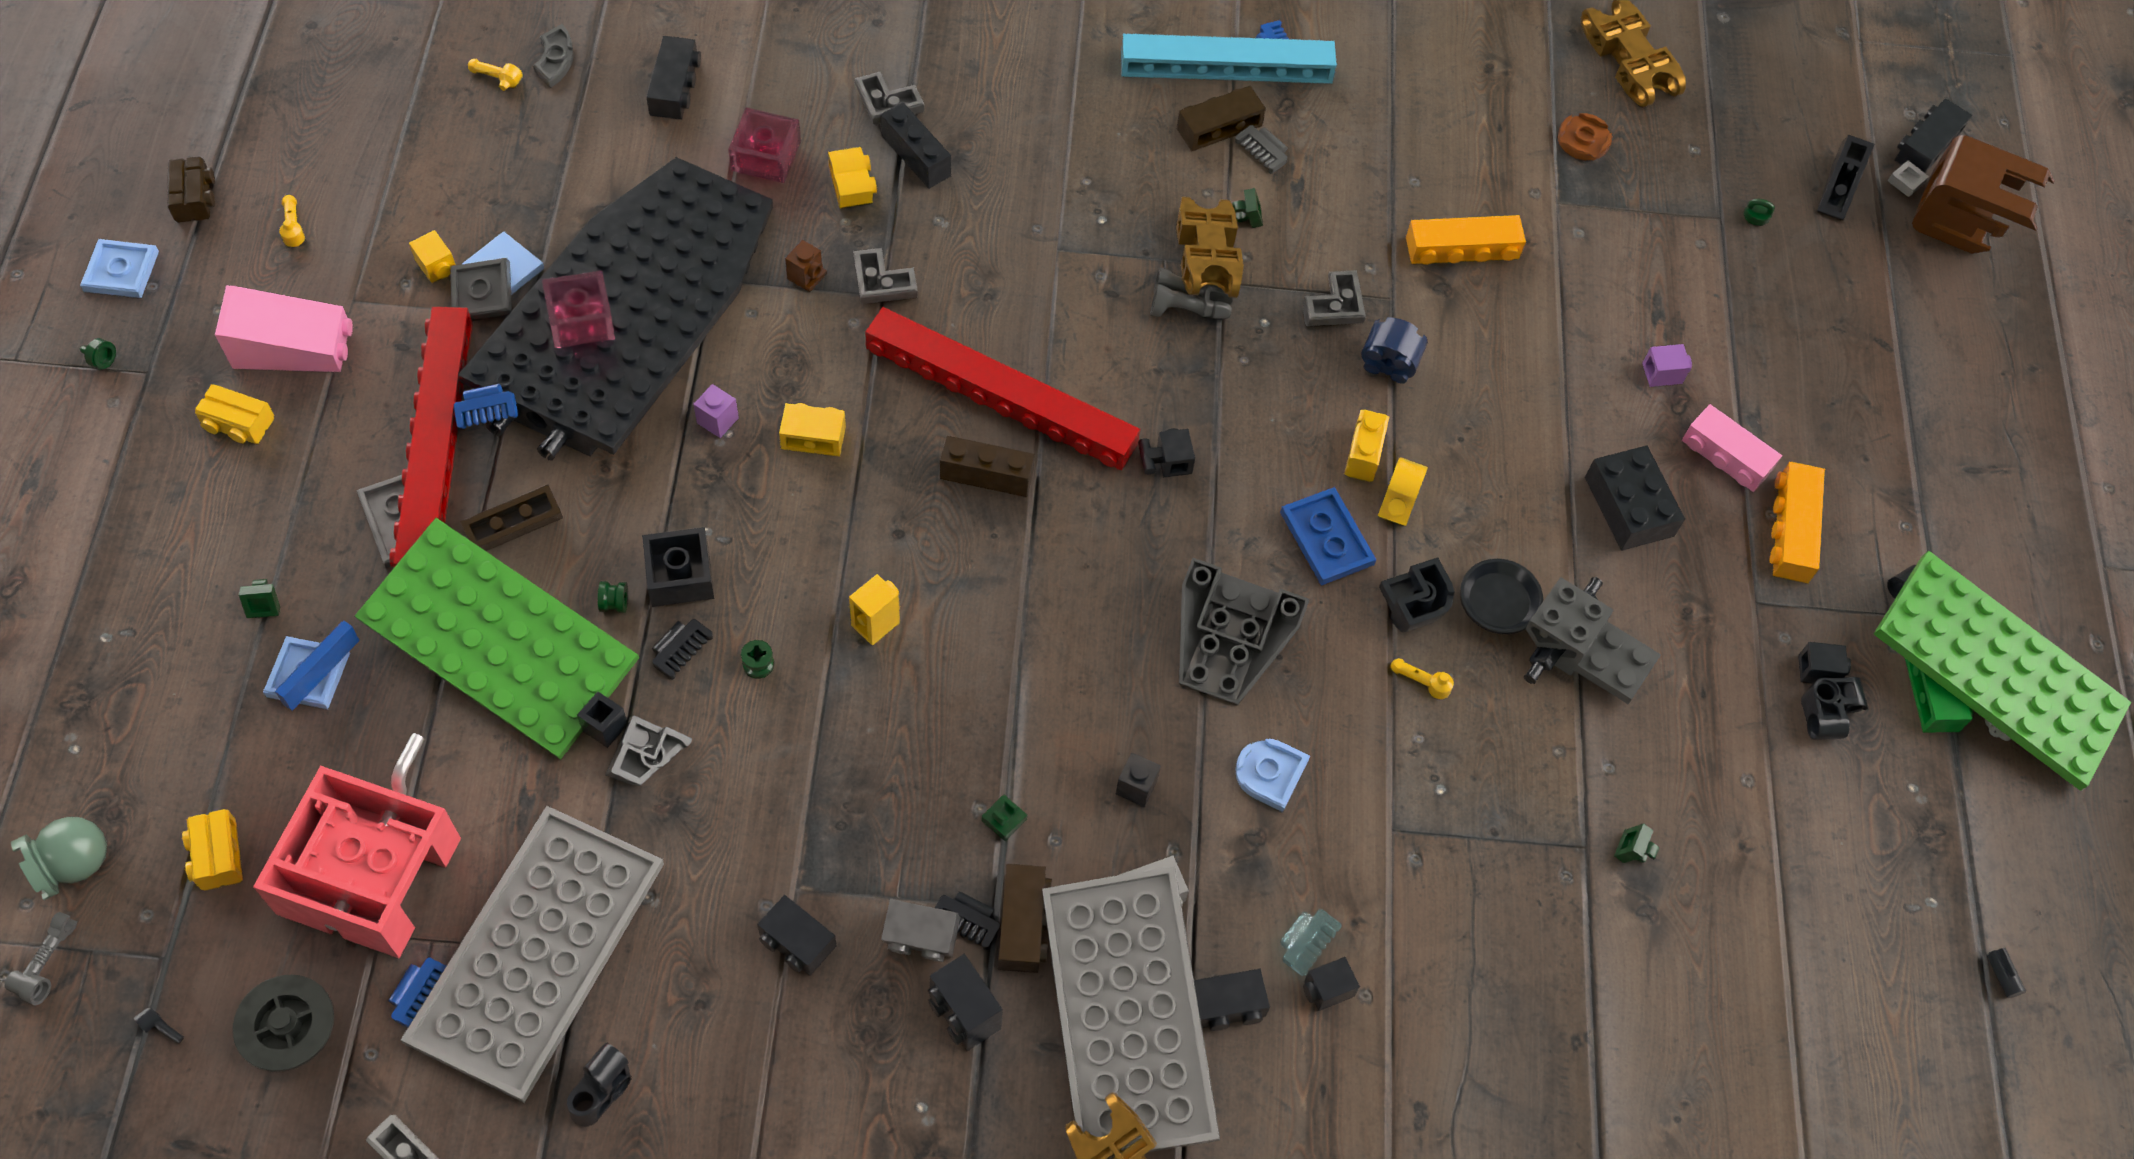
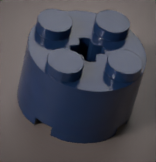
[1361,317,1428,384]

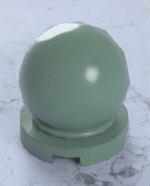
[11,816,107,900]

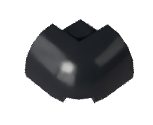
[1379,557,1455,632]

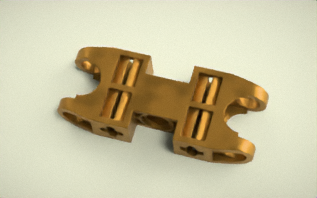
[1581,0,1686,107]
[1176,197,1244,298]
[1065,1092,1157,1159]

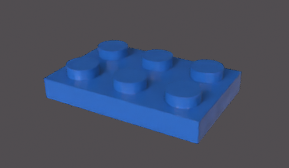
[1280,487,1377,585]

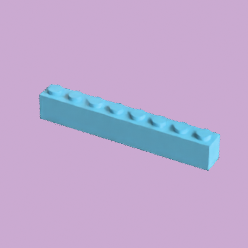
[1121,34,1337,83]

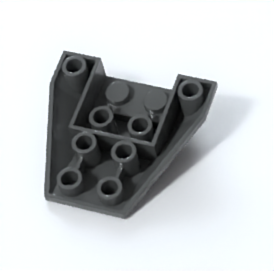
[1179,558,1310,705]

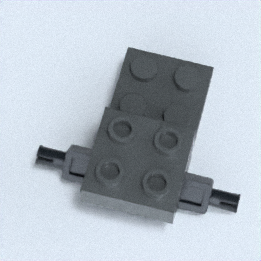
[1524,577,1661,704]

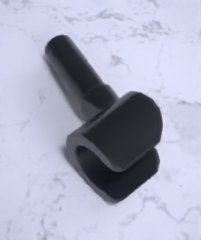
[134,1008,184,1044]

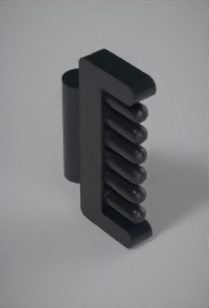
[652,619,713,680]
[935,891,1000,950]

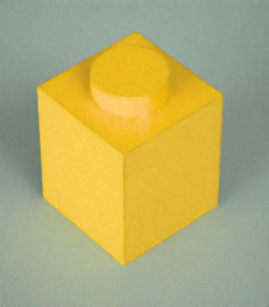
[409,230,455,283]

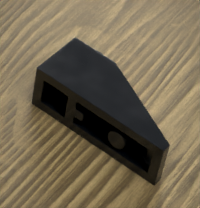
[1817,135,1875,221]

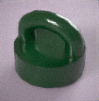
[1744,198,1775,226]
[79,338,116,370]

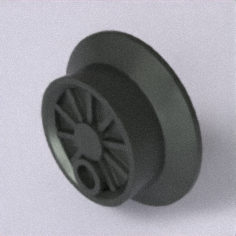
[232,975,334,1072]

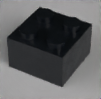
[642,527,715,607]
[928,953,1003,1051]

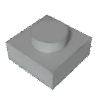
[1888,161,1929,197]

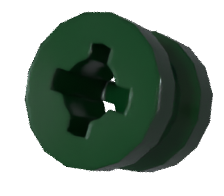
[598,581,628,613]
[741,640,774,679]

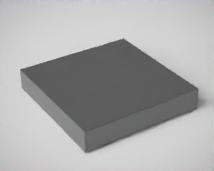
[451,257,512,320]

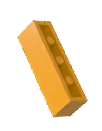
[1406,215,1526,265]
[1770,462,1825,583]

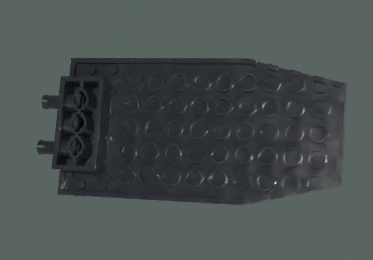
[458,157,773,460]

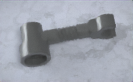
[4,912,77,1005]

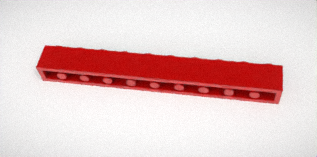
[389,307,473,567]
[865,307,1140,470]

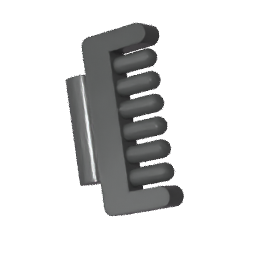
[1235,125,1288,174]

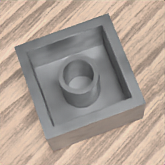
[881,899,960,962]

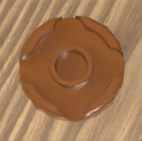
[1557,113,1613,161]

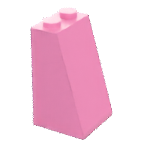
[215,286,353,372]

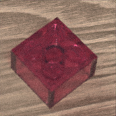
[728,108,801,183]
[542,271,615,348]

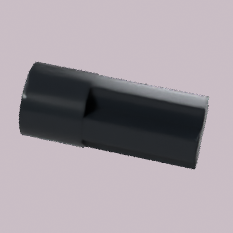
[1987,948,2026,998]

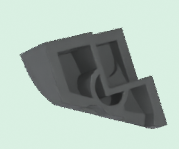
[605,715,693,786]

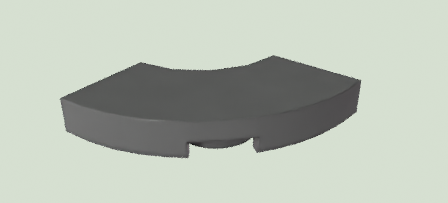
[533,24,574,88]

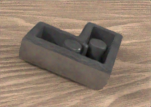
[855,72,924,125]
[853,248,918,304]
[1304,270,1366,326]

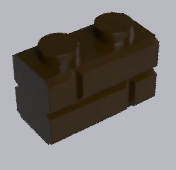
[167,156,215,223]

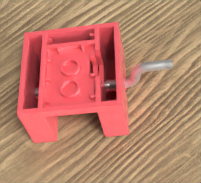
[253,733,461,959]

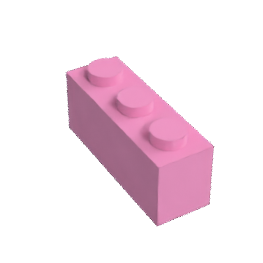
[1681,404,1782,492]

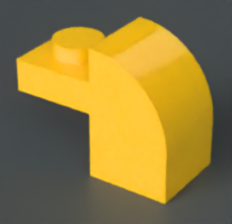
[1378,457,1428,526]

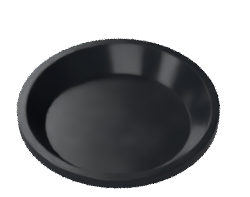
[1460,559,1543,634]

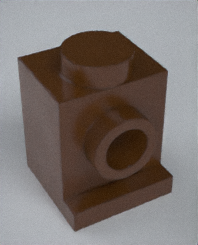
[785,240,827,292]

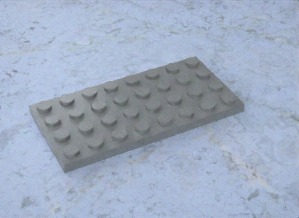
[401,806,664,1103]
[1042,866,1220,1159]

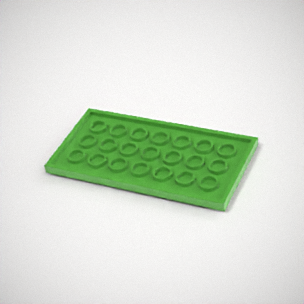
[355,518,639,760]
[1874,551,2131,791]

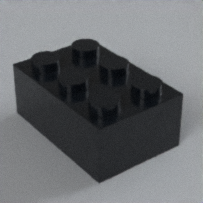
[1585,445,1685,551]

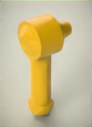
[468,59,523,91]
[279,195,305,247]
[1391,658,1454,699]

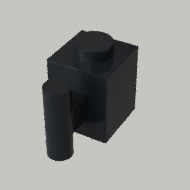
[1138,428,1195,478]

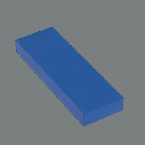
[275,621,360,711]

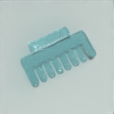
[1280,909,1342,976]

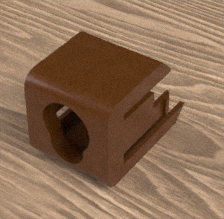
[1912,135,2054,254]

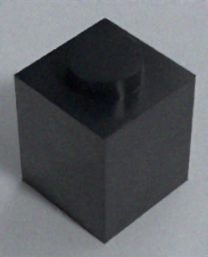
[1798,642,1851,684]
[577,691,628,748]
[1116,753,1161,807]
[1303,957,1360,1011]

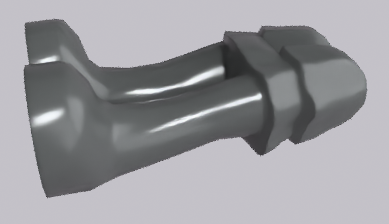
[1150,267,1233,319]

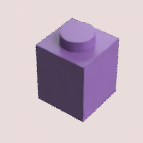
[1642,344,1692,387]
[693,384,739,438]

